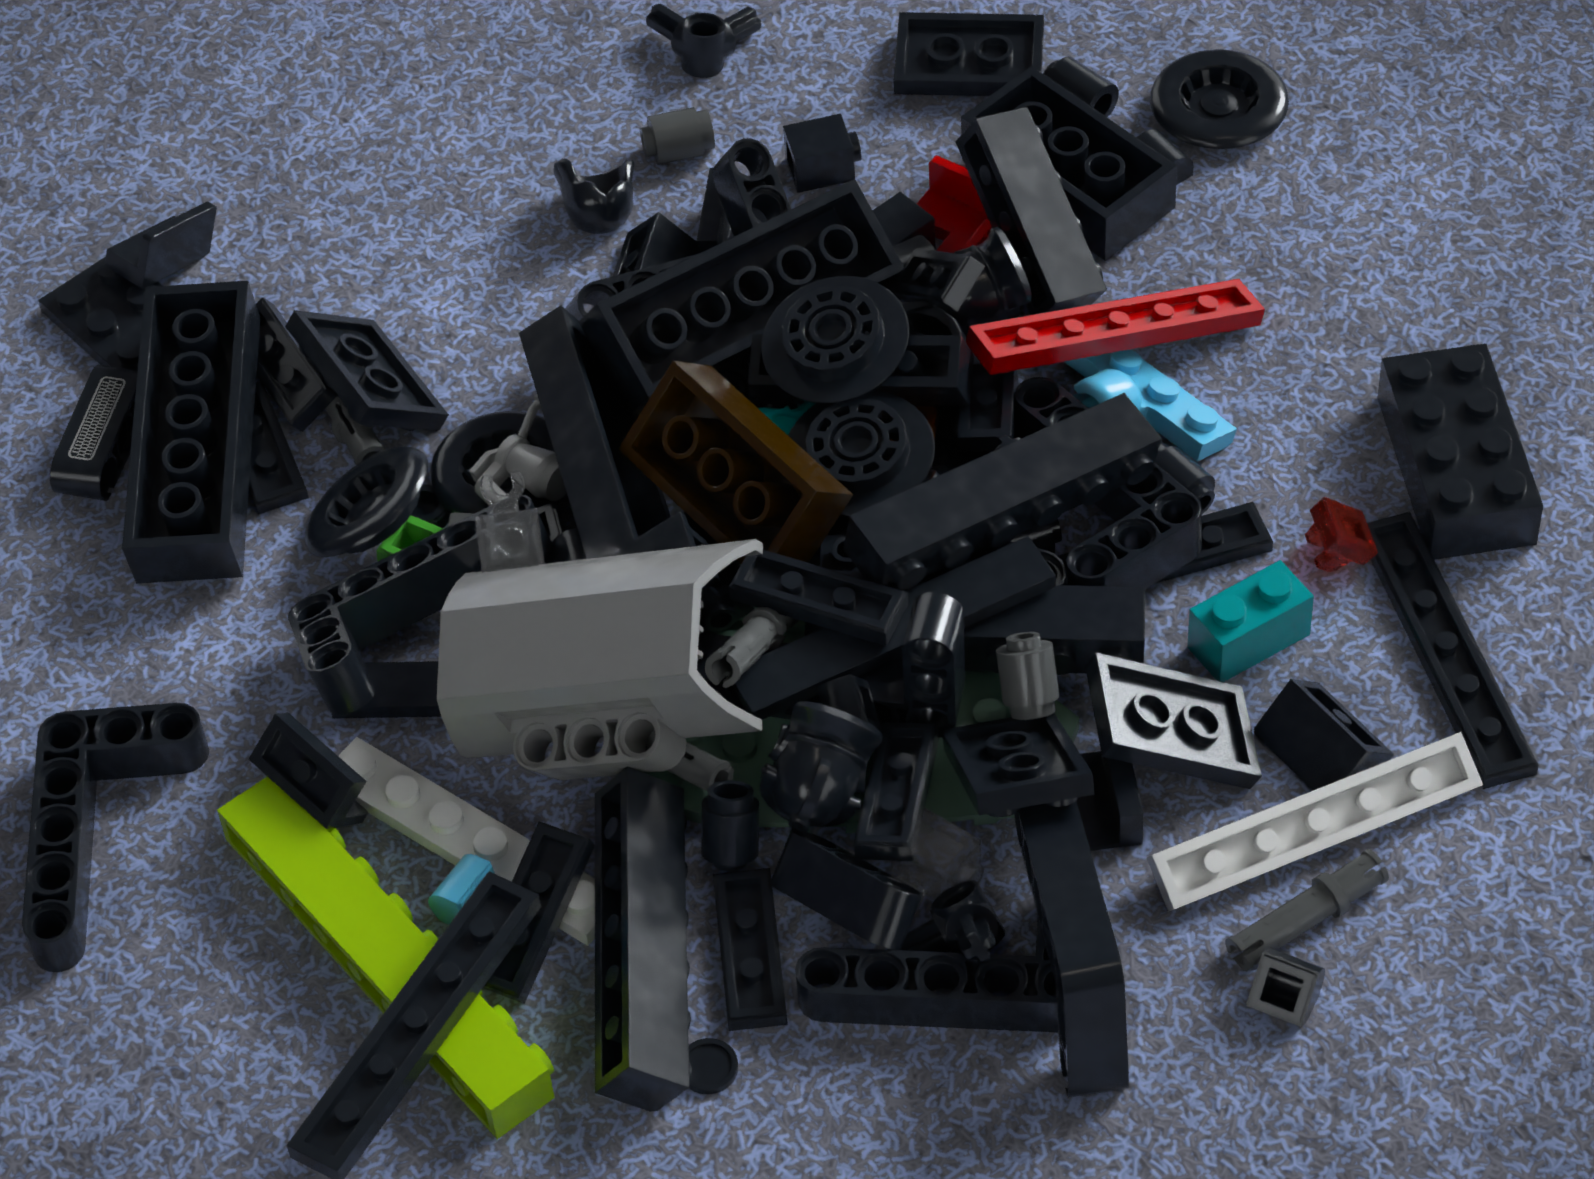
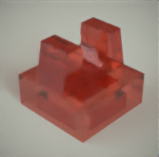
[1305,497,1378,572]

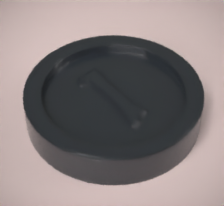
[689,1038,738,1094]

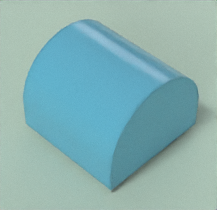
[428,854,495,925]

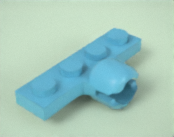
[1064,349,1237,462]

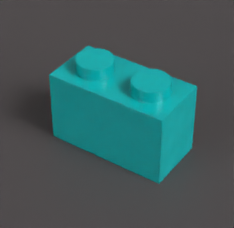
[1187,560,1314,682]

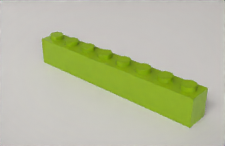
[217,777,555,1140]

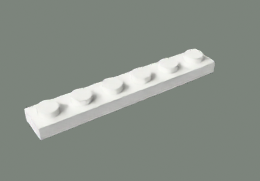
[1146,732,1483,912]
[339,737,595,946]

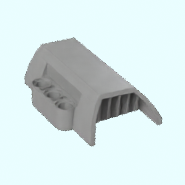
[437,539,763,780]

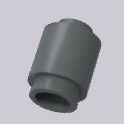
[640,107,715,165]
[996,632,1060,720]

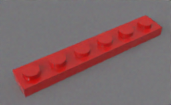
[966,279,1265,375]

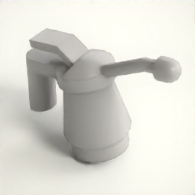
[469,394,567,506]

